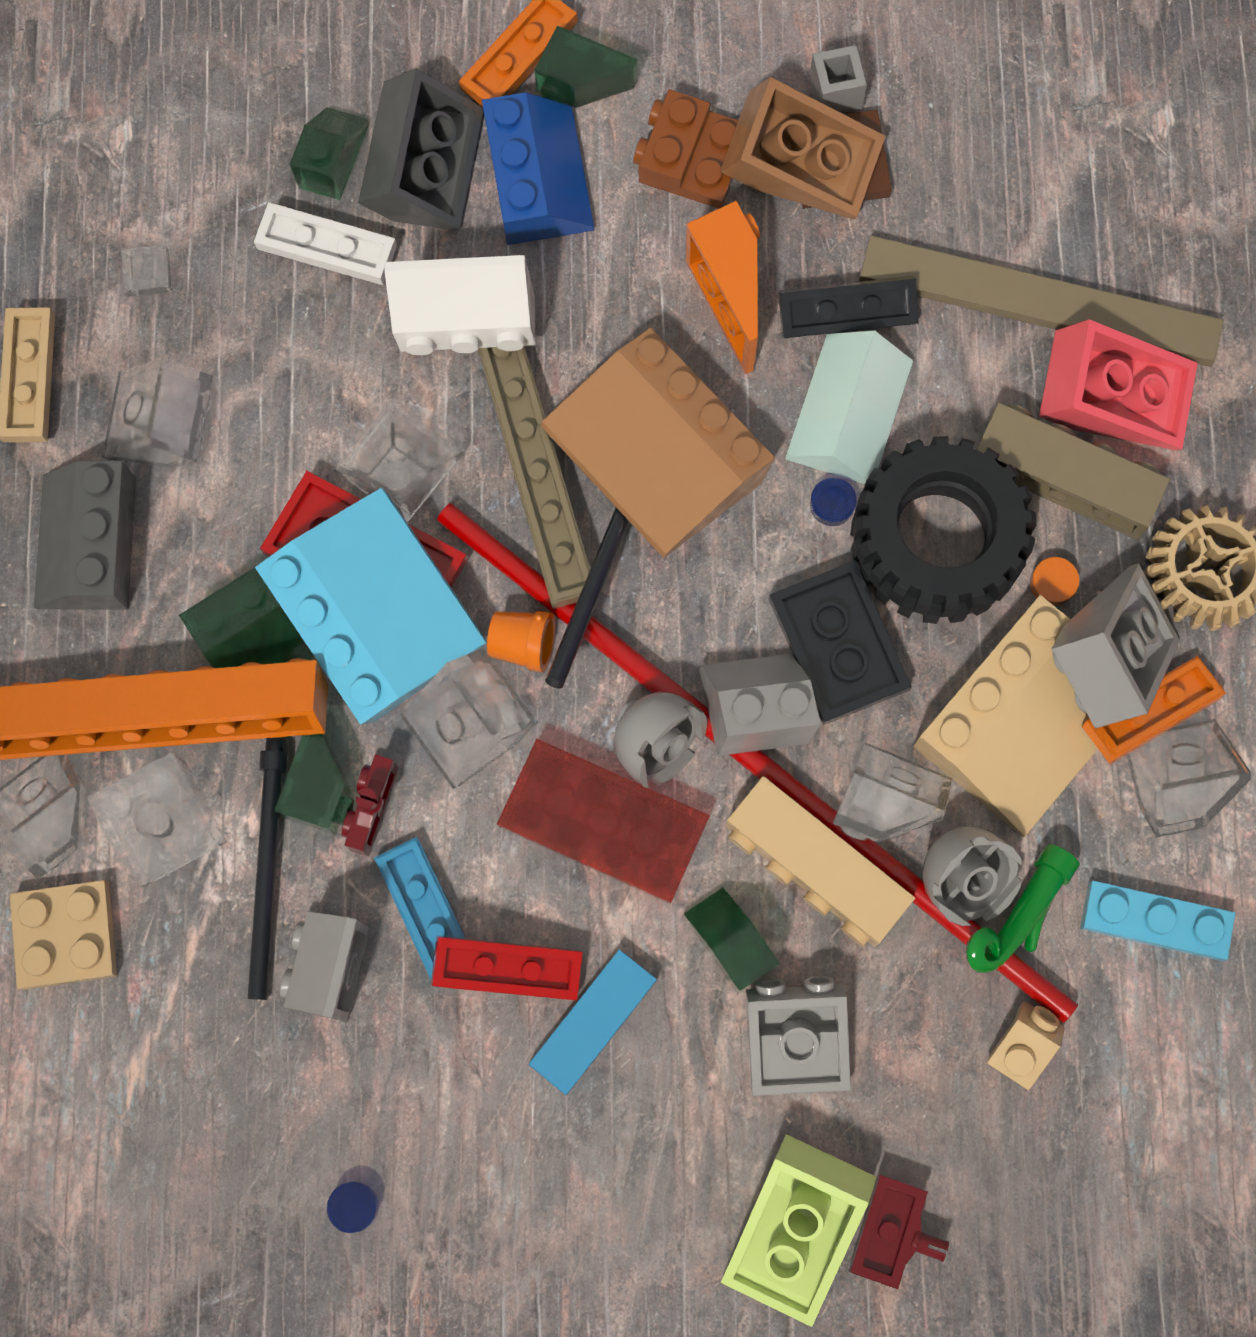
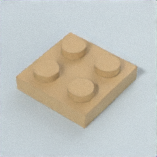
[9,880,118,990]

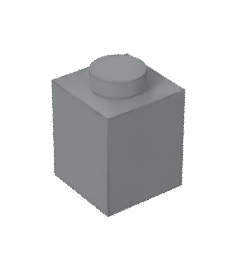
[809,45,867,114]

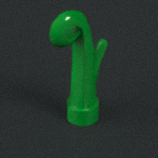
[966,844,1080,973]

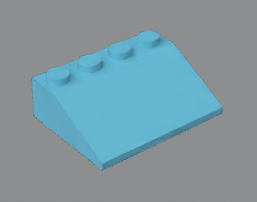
[255,488,487,725]

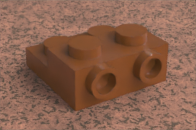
[633,89,738,209]

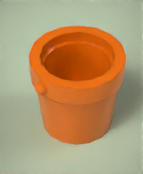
[487,611,555,673]

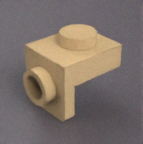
[987,1001,1065,1090]

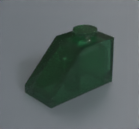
[534,26,638,108]
[289,107,369,200]
[274,734,354,835]
[683,887,780,995]

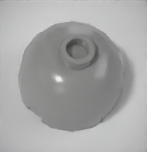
[614,691,707,788]
[922,826,1022,926]

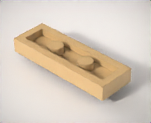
[0,307,55,443]

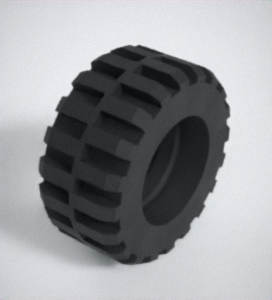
[850,436,1037,624]

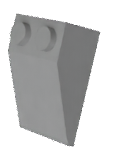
[1052,563,1180,728]

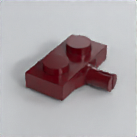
[341,754,399,857]
[848,1174,949,1289]

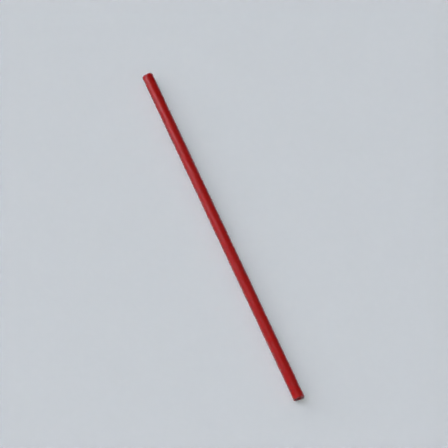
[437,503,1078,1023]

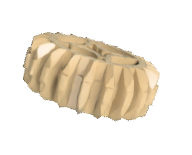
[1144,505,1256,632]

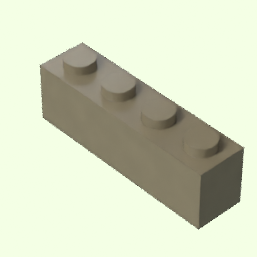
[976,402,1170,540]

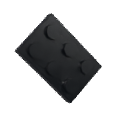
[769,561,912,726]

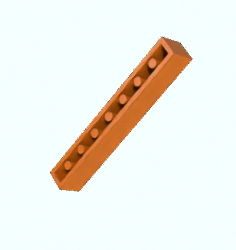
[0,658,328,760]

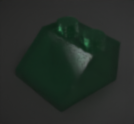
[179,567,314,668]

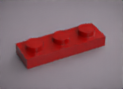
[431,936,583,1001]

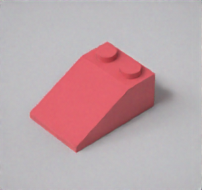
[1039,319,1198,450]

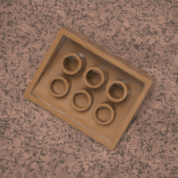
[540,328,775,558]

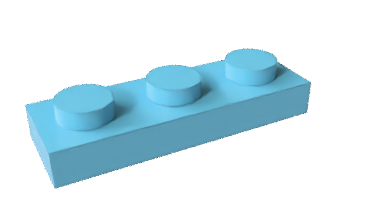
[1080,880,1236,961]

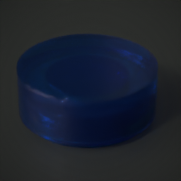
[810,478,857,526]
[327,1182,378,1233]

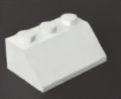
[385,255,535,355]

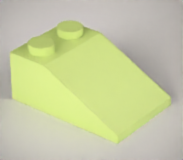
[721,1134,877,1327]

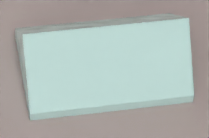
[785,330,913,484]

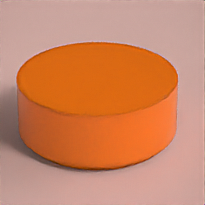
[1030,557,1079,606]

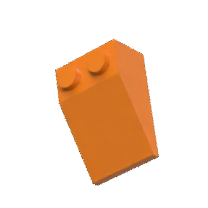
[686,201,760,374]

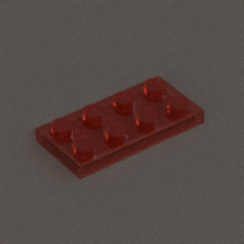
[497,738,710,904]

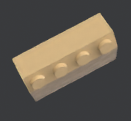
[913,595,1098,838]

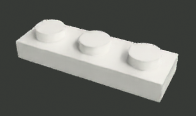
[254,202,397,285]

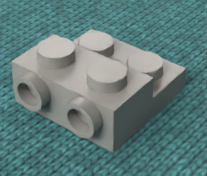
[746,976,851,1096]

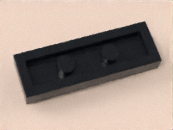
[778,276,919,338]

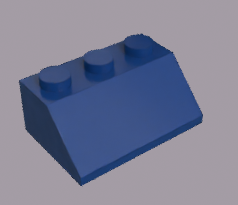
[482,92,595,245]

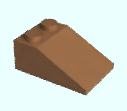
[720,77,886,219]

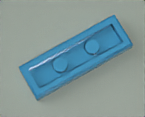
[374,837,466,988]
[528,949,657,1096]

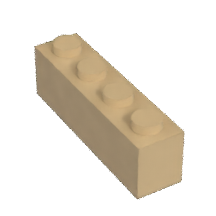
[725,776,915,947]

